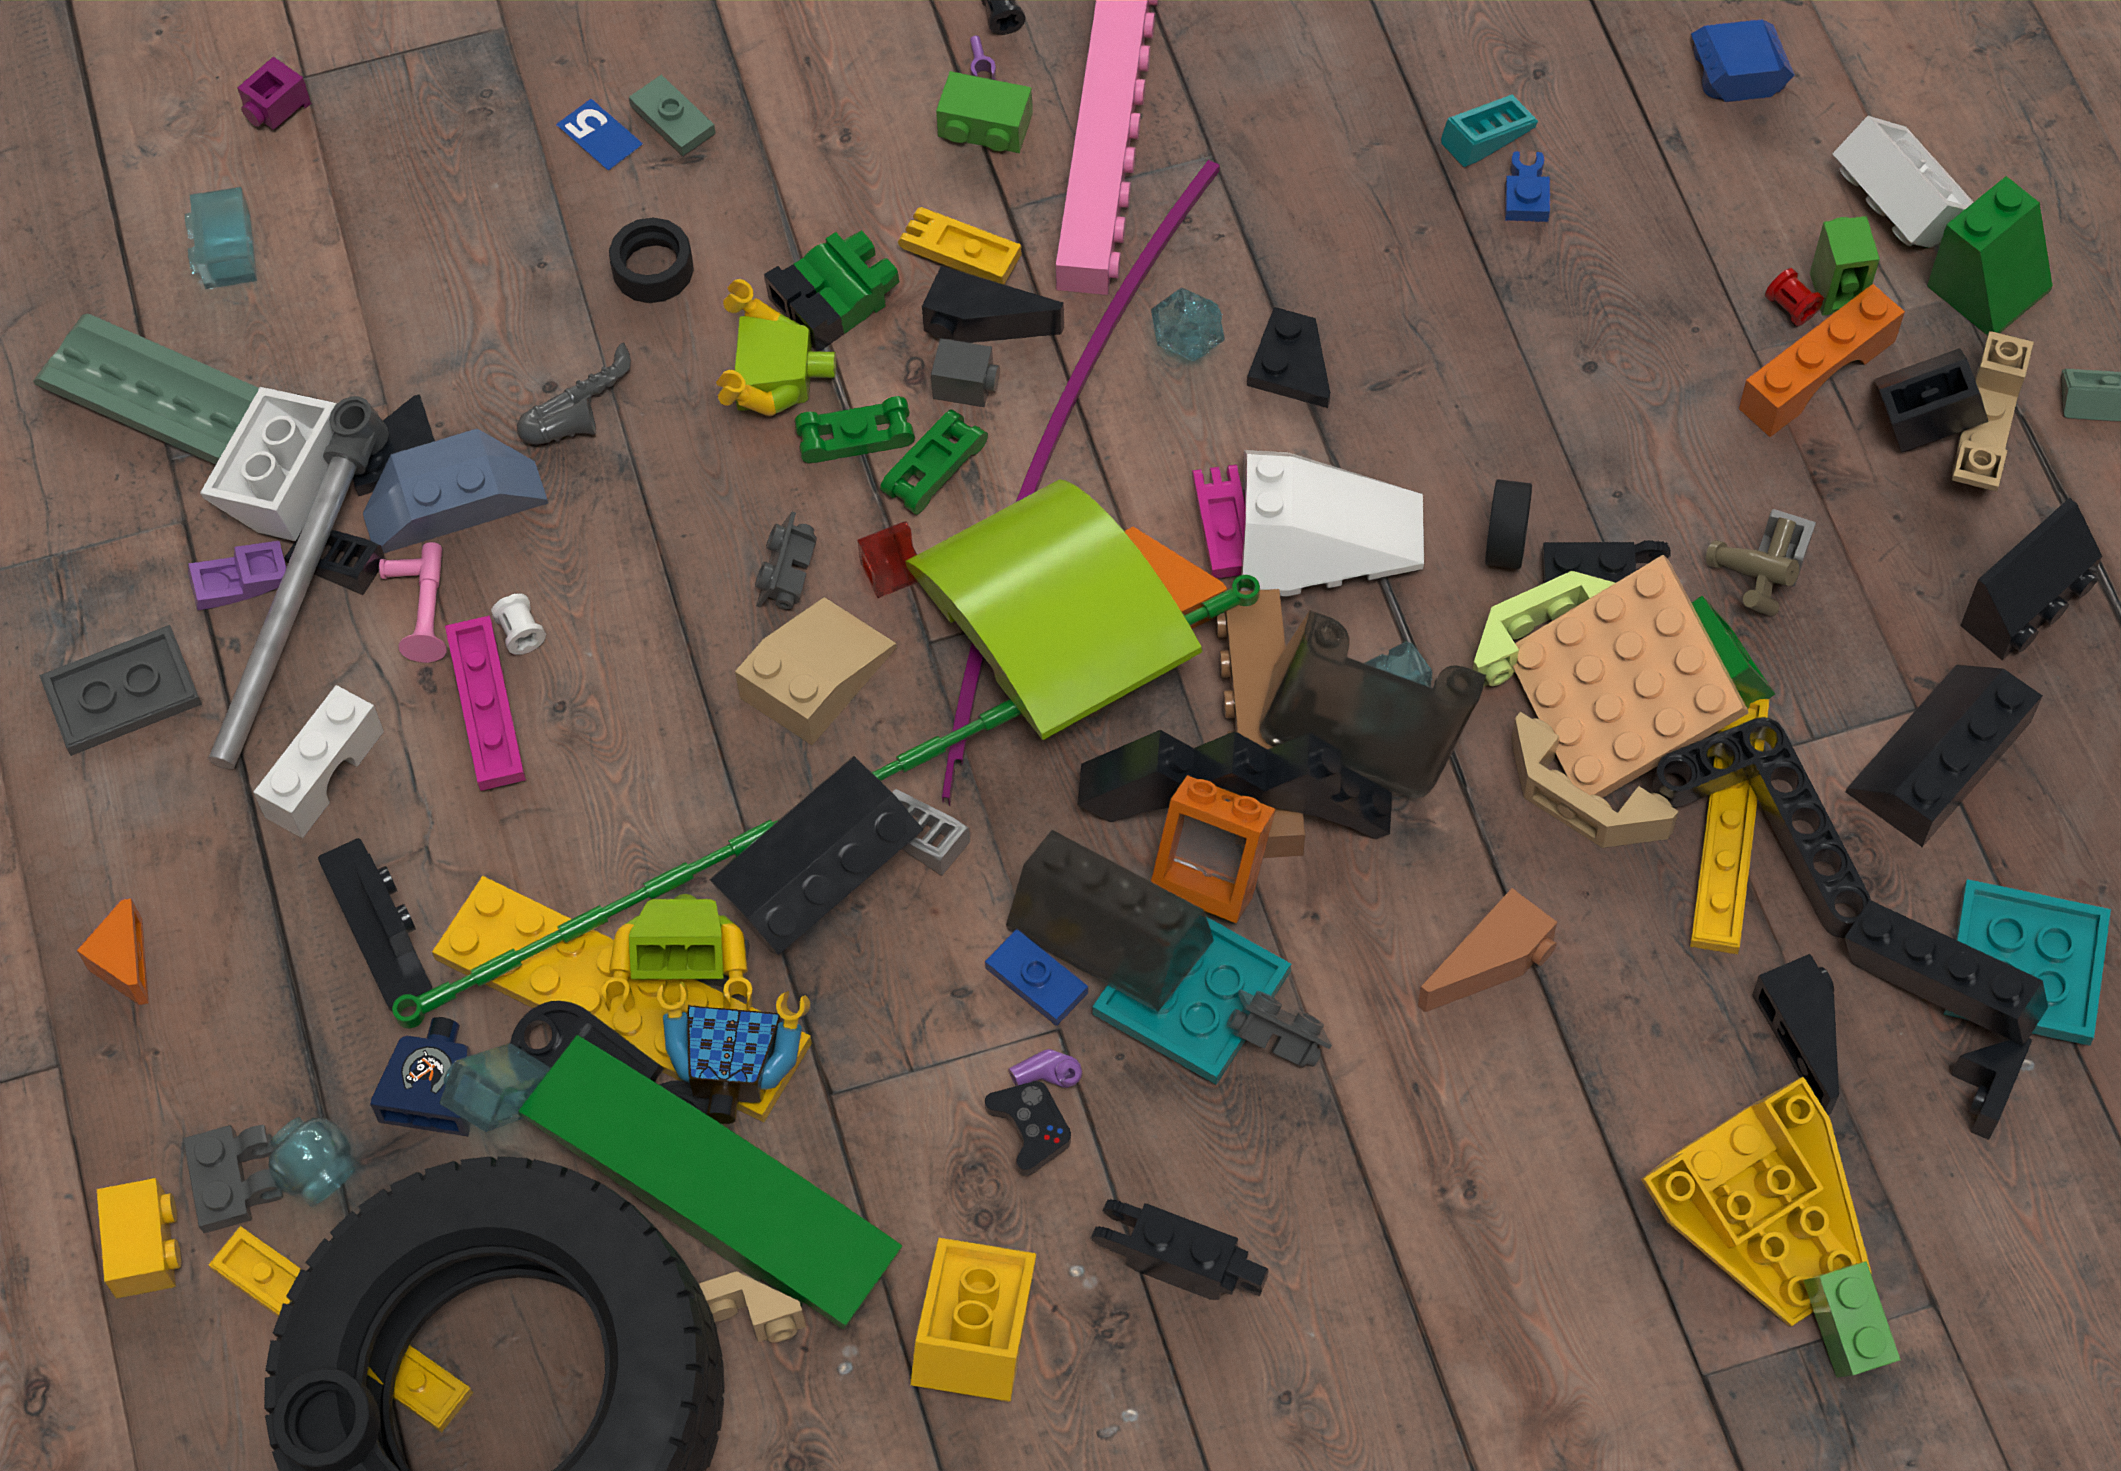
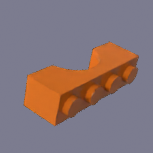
[1739,284,1905,437]

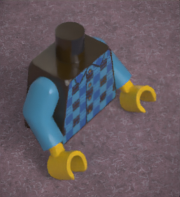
[657,981,810,1124]

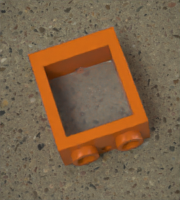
[1149,775,1276,924]

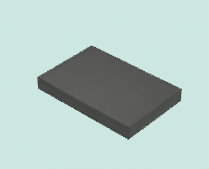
[39,625,202,756]

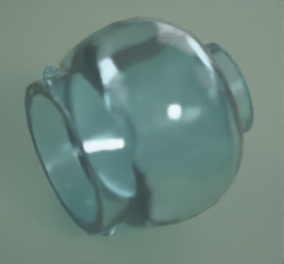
[268,1117,359,1207]

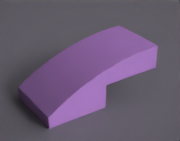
[188,541,286,611]

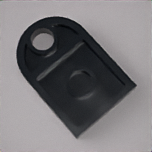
[509,1001,665,1092]

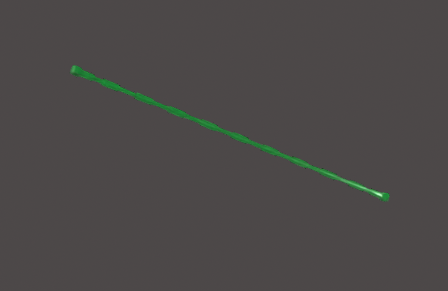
[392,575,1260,1029]

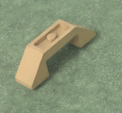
[1952,331,2033,492]
[1511,712,1679,848]
[604,1271,806,1365]

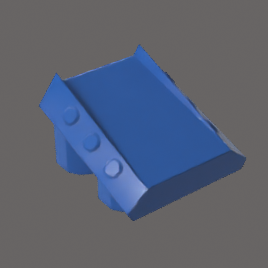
[1691,19,1795,102]

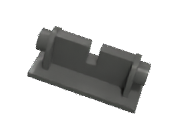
[755,511,817,610]
[1227,989,1332,1067]

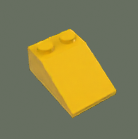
[910,1238,1037,1402]

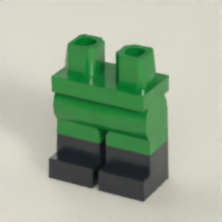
[764,230,900,352]

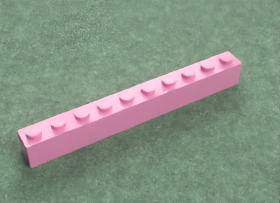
[1056,0,1158,295]

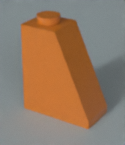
[1124,526,1227,629]

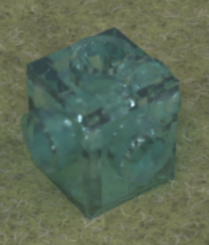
[1151,287,1225,361]

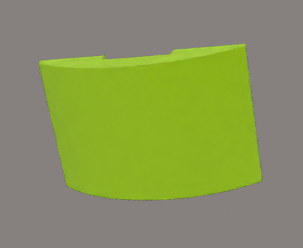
[905,479,1203,740]

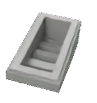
[892,789,970,876]

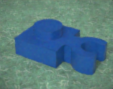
[1505,151,1550,222]

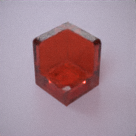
[857,521,918,598]

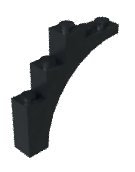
[1077,730,1392,839]

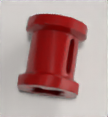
[1765,268,1824,326]

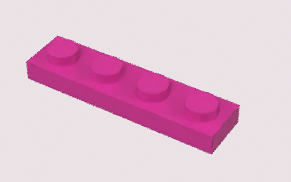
[445,615,526,791]

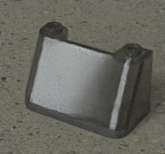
[1259,610,1486,798]

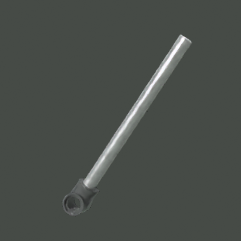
[208,396,389,769]

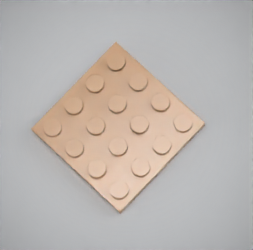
[1513,555,1749,798]

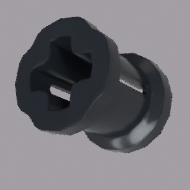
[981,0,1025,35]

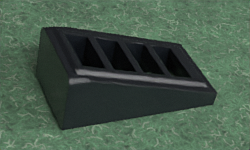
[284,530,386,595]

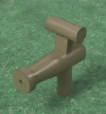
[1706,517,1799,617]

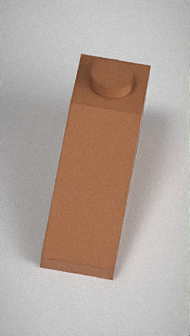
[1418,888,1557,1012]

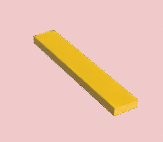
[1690,699,1769,954]
[209,1226,473,1433]

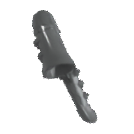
[517,343,631,445]

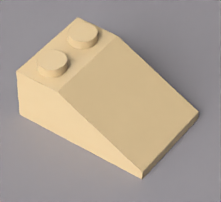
[735,597,897,745]

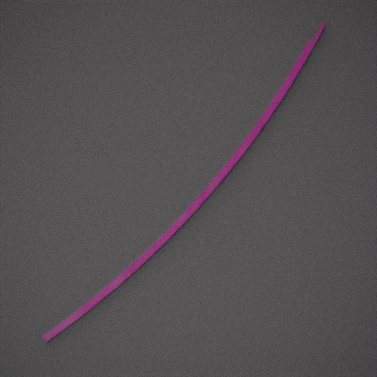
[942,159,1220,806]

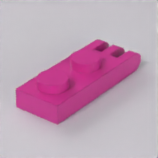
[1192,464,1245,578]

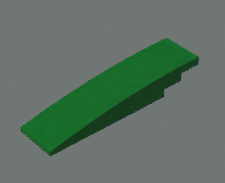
[518,1035,903,1330]

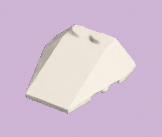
[1241,450,1424,596]

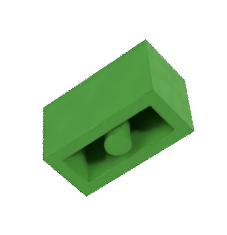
[936,71,1033,153]
[1810,216,1880,316]
[1803,1261,1900,1378]

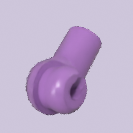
[1008,1049,1082,1087]

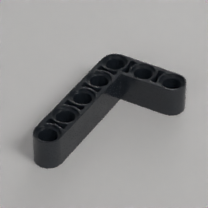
[1652,717,1871,938]

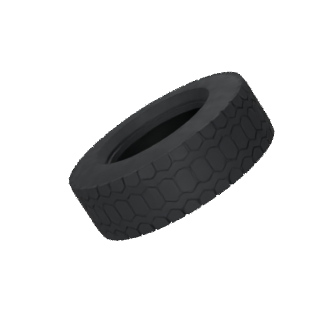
[264,1156,725,1471]

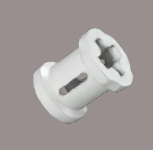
[491,594,546,655]

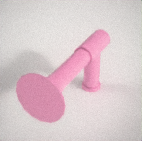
[379,542,447,663]

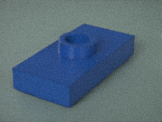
[985,929,1088,1026]

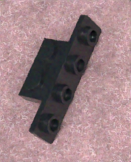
[318,838,433,1011]

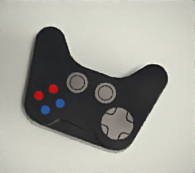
[985,1081,1071,1176]

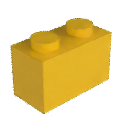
[96,1178,182,1299]

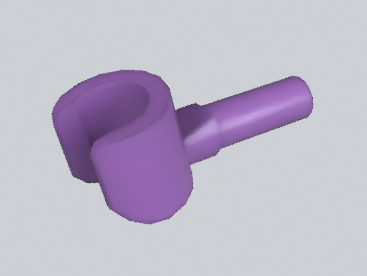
[970,36,996,80]

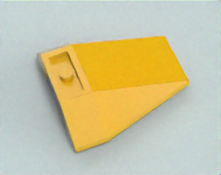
[1641,1077,1872,1326]

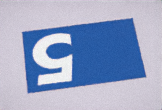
[556,99,643,170]

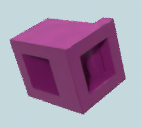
[237,56,311,130]

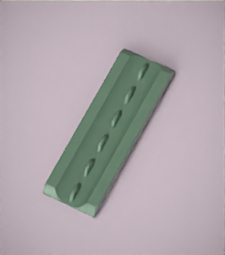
[33,314,259,465]

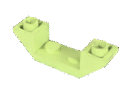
[1470,571,1615,690]

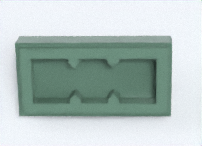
[629,74,716,156]

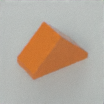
[77,898,149,1005]

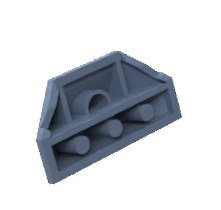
[363,429,548,553]

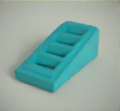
[1441,94,1538,167]

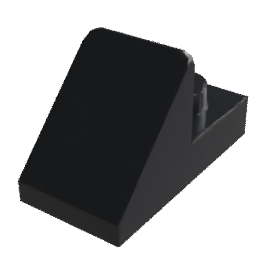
[1951,1038,2033,1140]

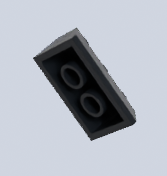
[1960,498,2102,660]

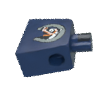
[370,1017,475,1137]

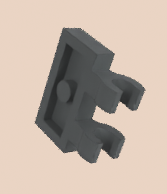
[183,1125,283,1233]

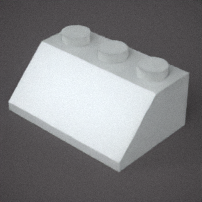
[1832,116,1973,248]
[200,387,336,541]

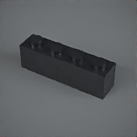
[1845,900,2048,1046]

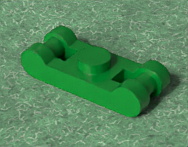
[794,396,915,463]
[880,409,988,515]

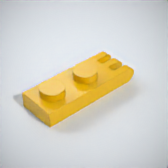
[898,207,1022,284]

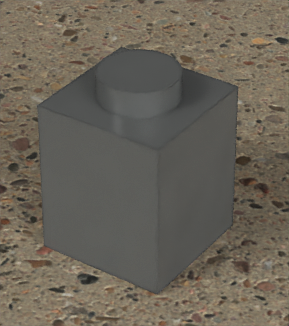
[931,338,1000,407]

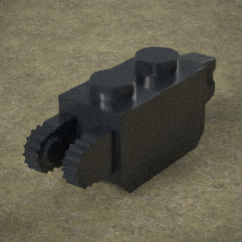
[1091,1199,1269,1300]

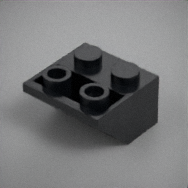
[1875,348,1988,453]

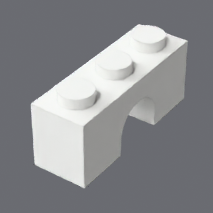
[253,685,384,839]

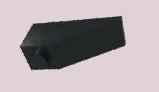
[922,266,1064,343]
[1752,954,1839,1115]

